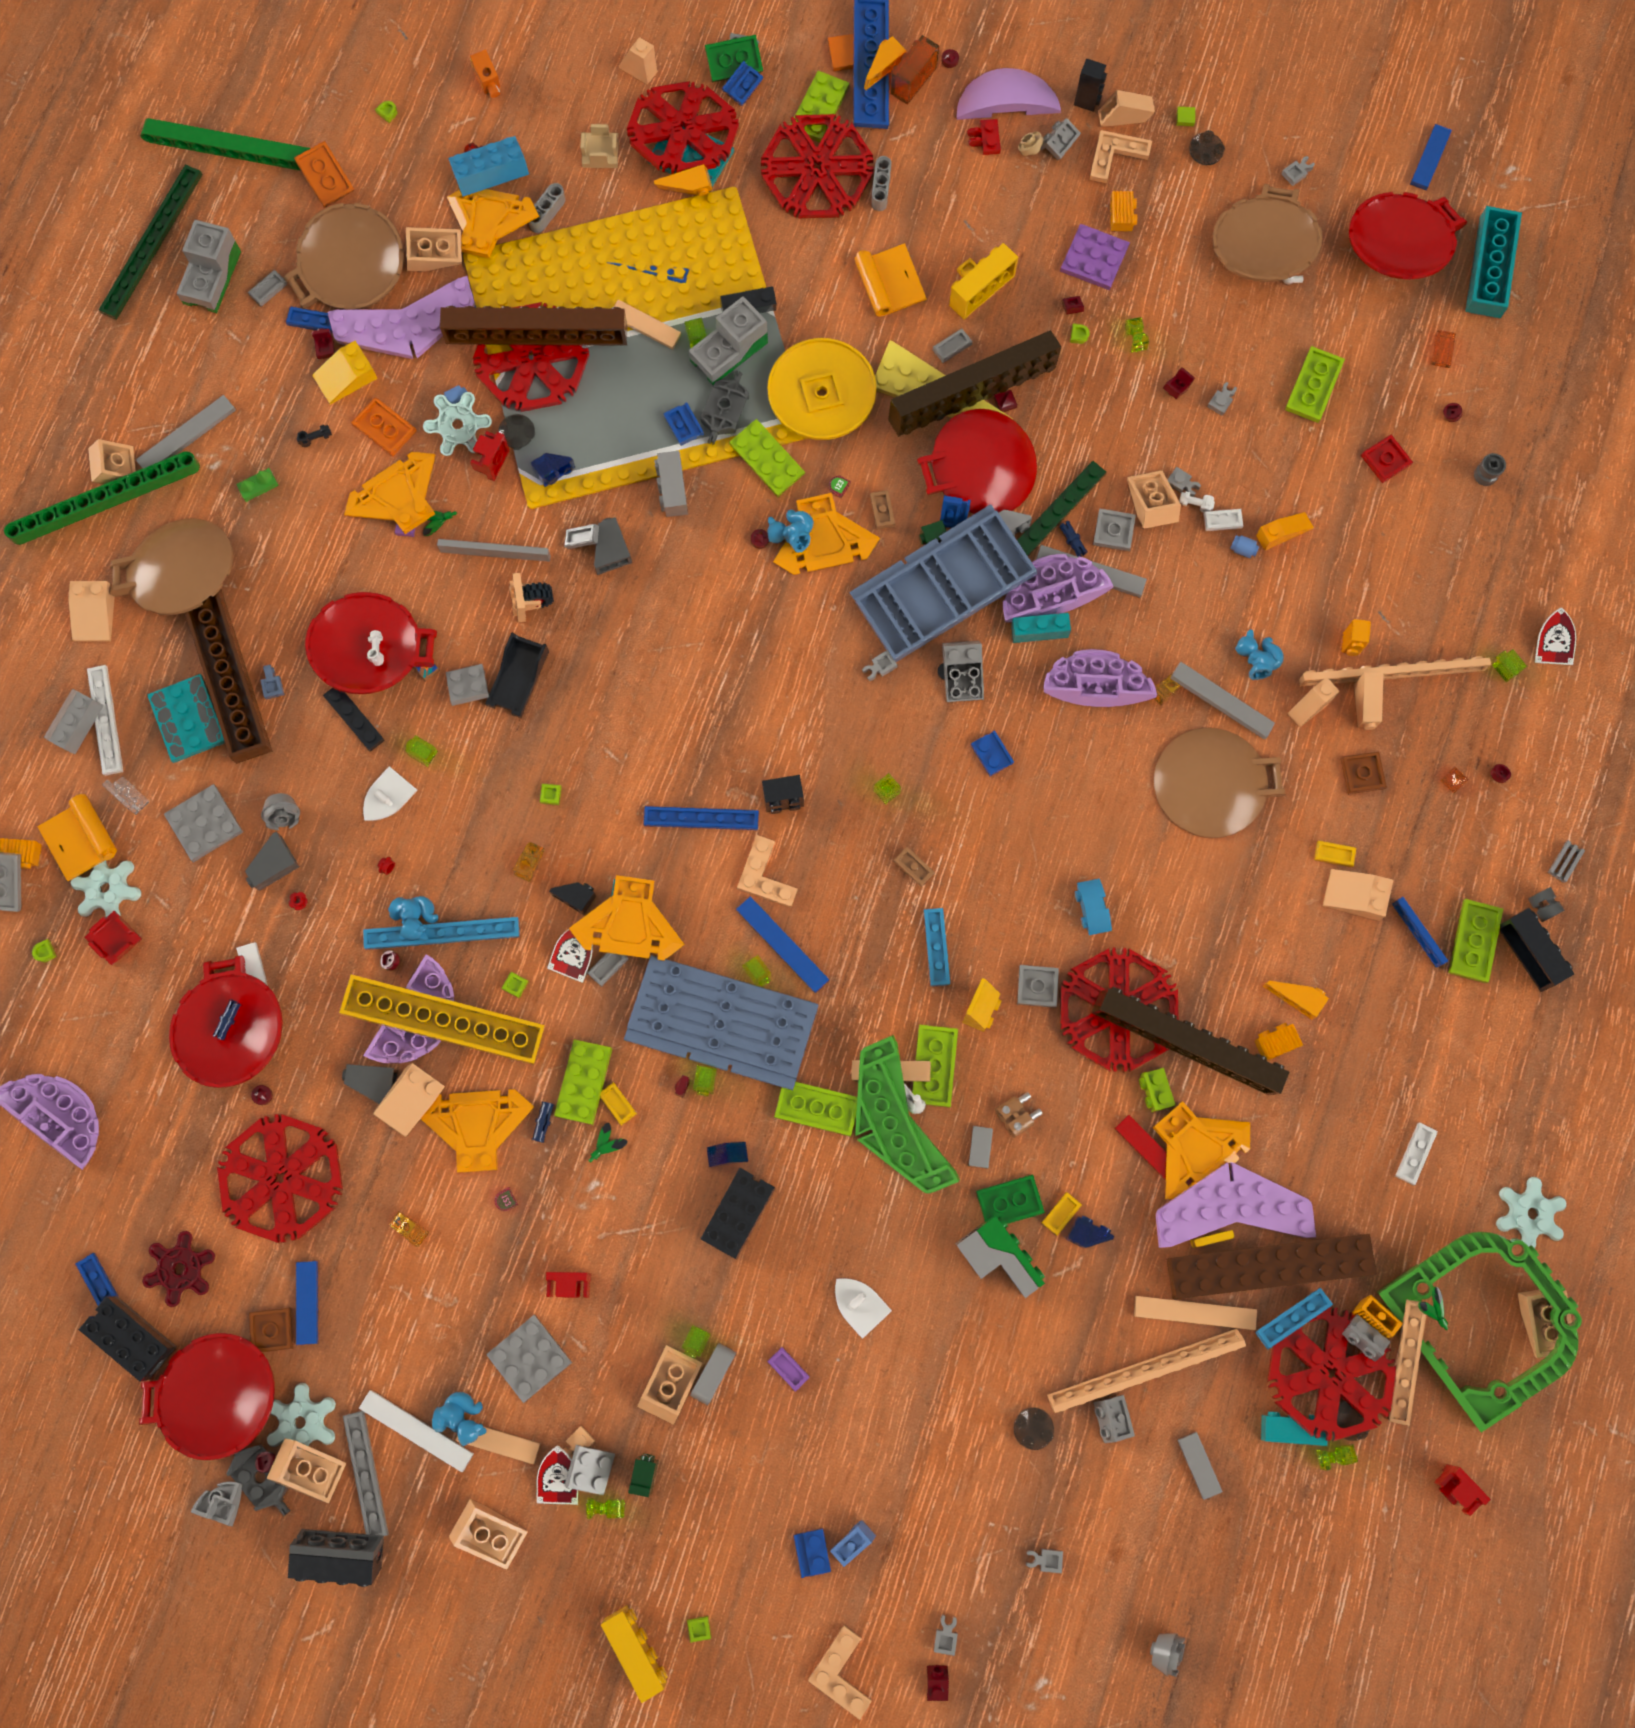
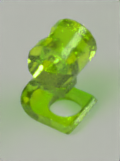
[1125,317,1149,353]
[1316,1444,1358,1470]
[586,1498,625,1519]

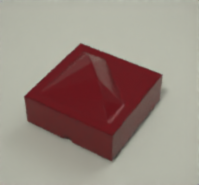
[1062,296,1084,315]
[994,390,1018,412]
[675,1075,691,1098]

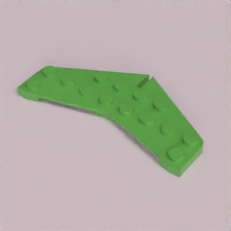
[855,1035,960,1193]

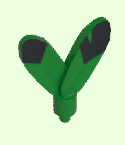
[423,511,457,536]
[588,1123,627,1163]
[1418,1287,1449,1330]

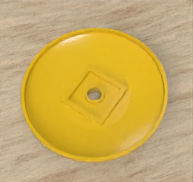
[767,338,876,440]

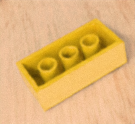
[949,243,1018,320]
[601,1605,668,1703]

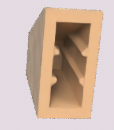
[619,37,657,85]
[1098,90,1155,127]
[1354,672,1383,730]
[1287,677,1339,727]

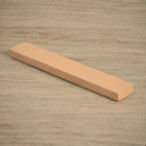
[1134,1296,1257,1330]
[1388,1299,1426,1426]

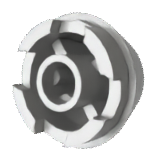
[261,793,300,830]
[1150,1633,1185,1677]

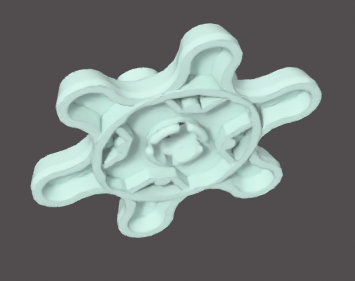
[423,392,492,456]
[71,860,141,917]
[1496,1177,1567,1248]
[267,1383,336,1447]

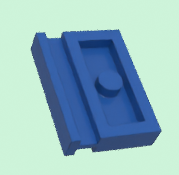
[722,61,763,106]
[663,402,704,446]
[940,495,971,528]
[971,730,1014,777]
[794,1528,831,1578]

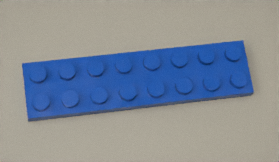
[853,0,889,129]

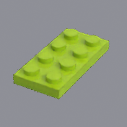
[790,70,850,143]
[1285,346,1345,423]
[729,419,805,497]
[1448,899,1503,983]
[912,1025,958,1108]
[554,1040,612,1125]
[774,1082,857,1137]

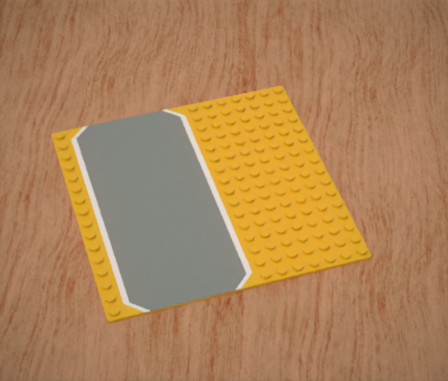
[463,187,808,509]

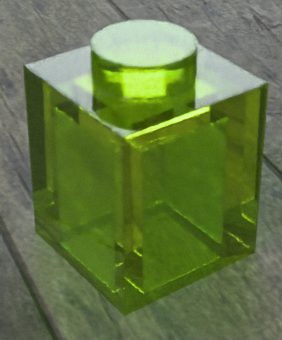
[684,317,707,349]
[1492,649,1527,682]
[405,735,438,767]
[874,773,901,805]
[742,955,772,987]
[693,1066,717,1096]
[682,1325,711,1359]

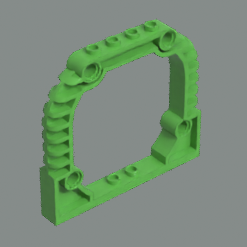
[1377,1232,1582,1433]

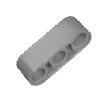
[871,156,891,211]
[528,183,566,233]
[690,1343,737,1406]

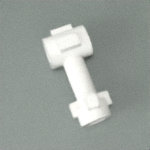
[1179,491,1215,513]
[367,630,384,666]

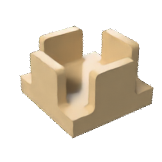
[581,124,619,168]

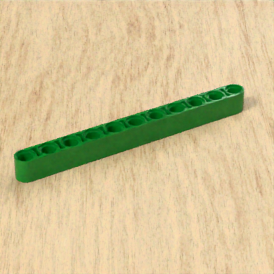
[140,118,310,171]
[4,451,200,545]

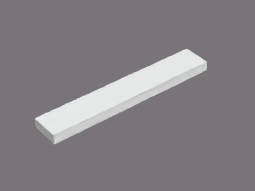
[87,665,124,776]
[359,1390,474,1472]

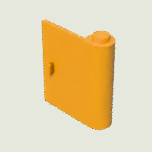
[854,243,927,317]
[37,794,117,882]

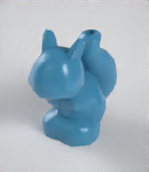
[767,510,814,553]
[1235,629,1284,680]
[388,896,439,941]
[432,1392,487,1446]

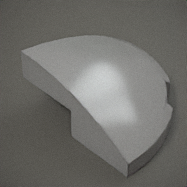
[191,1482,242,1526]

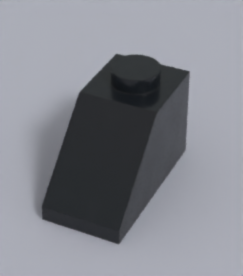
[549,882,596,915]

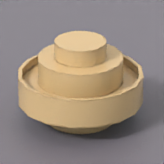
[1018,131,1044,156]

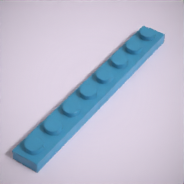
[363,917,520,950]

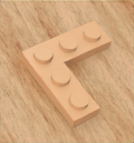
[1089,130,1152,183]
[737,835,798,908]
[808,1625,872,1720]

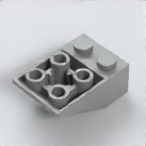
[942,641,984,702]

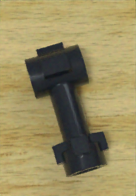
[296,424,332,447]

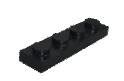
[323,688,385,752]

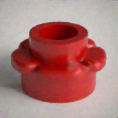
[377,857,395,875]
[288,892,308,910]

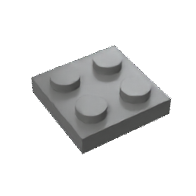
[1093,509,1136,551]
[446,664,489,706]
[1017,965,1059,1008]
[564,1445,615,1495]

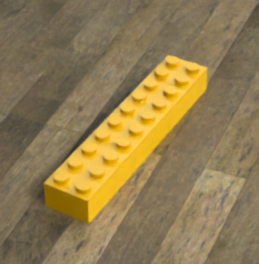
[339,974,545,1065]

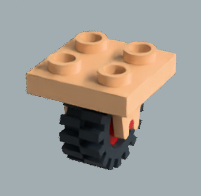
[509,573,554,622]

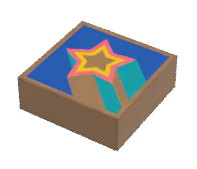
[414,662,440,681]

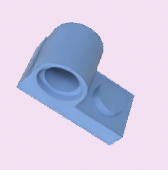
[830,1520,876,1567]

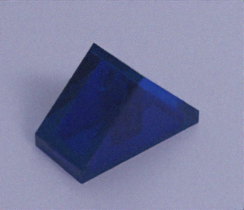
[707,1142,748,1167]

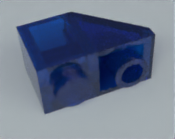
[531,453,575,487]
[1066,1216,1114,1249]

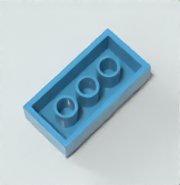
[448,136,529,197]

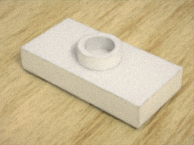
[1203,509,1243,531]

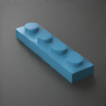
[924,908,950,987]
[1255,1288,1333,1350]

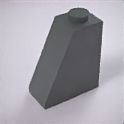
[594,517,632,575]
[245,831,300,891]
[342,1064,398,1104]

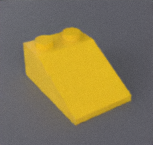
[312,341,378,405]
[962,978,1002,1032]

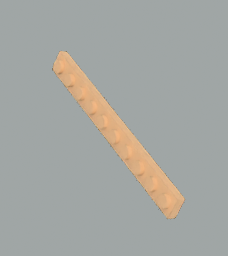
[1299,656,1491,687]
[1047,1329,1246,1413]

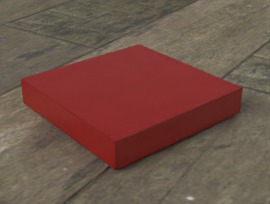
[1360,434,1413,484]

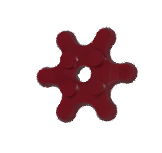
[142,1231,215,1307]

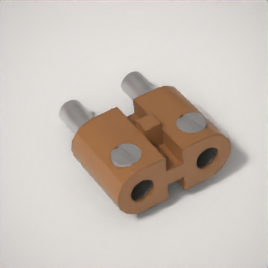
[995,1092,1043,1138]

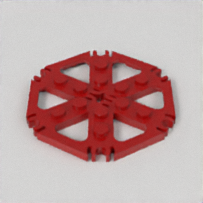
[627,81,739,174]
[761,114,874,219]
[473,302,590,412]
[1060,947,1179,1073]
[217,1114,343,1243]
[1267,1307,1397,1442]

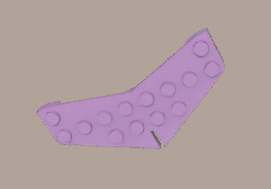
[328,276,475,359]
[1156,1162,1316,1248]

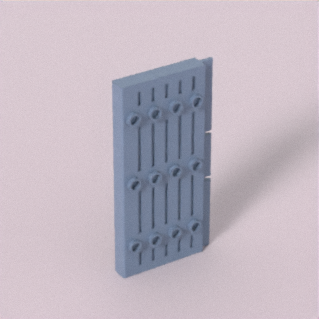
[849,504,1037,662]
[624,955,819,1091]

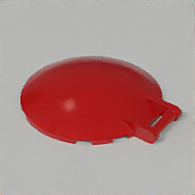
[1349,192,1467,280]
[917,409,1037,514]
[305,592,437,694]
[169,955,283,1088]
[139,1333,275,1460]

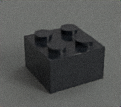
[762,775,804,814]

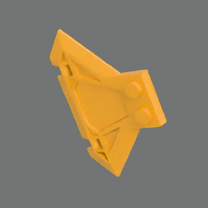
[447,189,539,258]
[344,452,436,534]
[773,493,880,575]
[569,875,685,961]
[421,1089,534,1173]
[1152,1101,1251,1200]

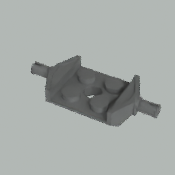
[701,371,749,445]
[226,1445,291,1517]

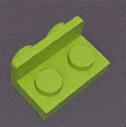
[1139,1068,1176,1113]

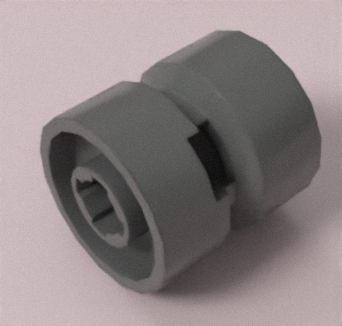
[1474,453,1506,486]
[1528,887,1565,922]

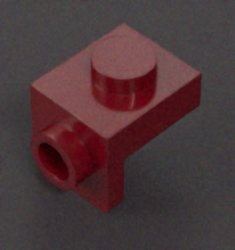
[311,328,335,359]
[1163,367,1195,399]
[927,1665,949,1701]

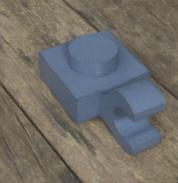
[260,664,284,700]

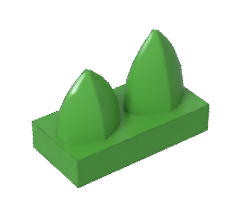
[236,468,279,502]

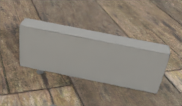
[1177,1432,1223,1500]

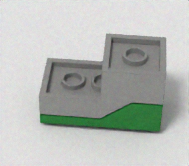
[176,220,241,313]
[689,296,768,386]
[955,1215,1045,1298]

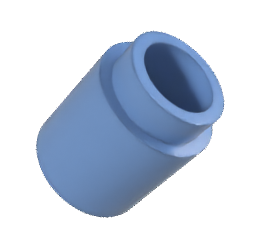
[444,385,467,404]
[1230,535,1259,558]

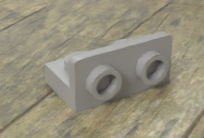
[1041,118,1081,160]
[1342,1314,1390,1361]
[1094,1395,1135,1443]

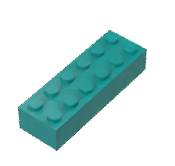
[1465,206,1522,318]

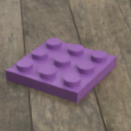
[1060,224,1130,290]

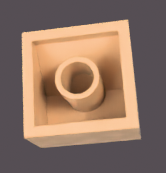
[88,439,136,484]

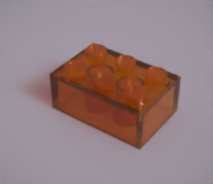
[890,35,939,105]

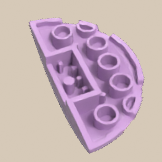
[957,68,1061,120]
[1003,554,1113,622]
[1044,649,1157,707]
[363,954,454,1063]
[0,1074,99,1170]

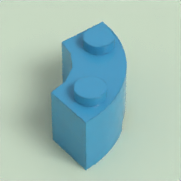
[1075,879,1112,935]

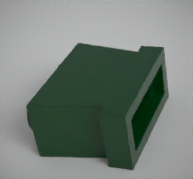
[628,1453,659,1498]

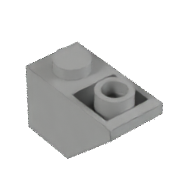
[999,510,1032,536]

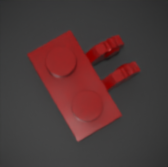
[967,119,1001,155]

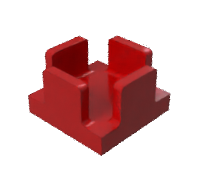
[470,431,510,481]
[84,911,142,965]
[546,1272,592,1298]
[1434,1464,1491,1516]

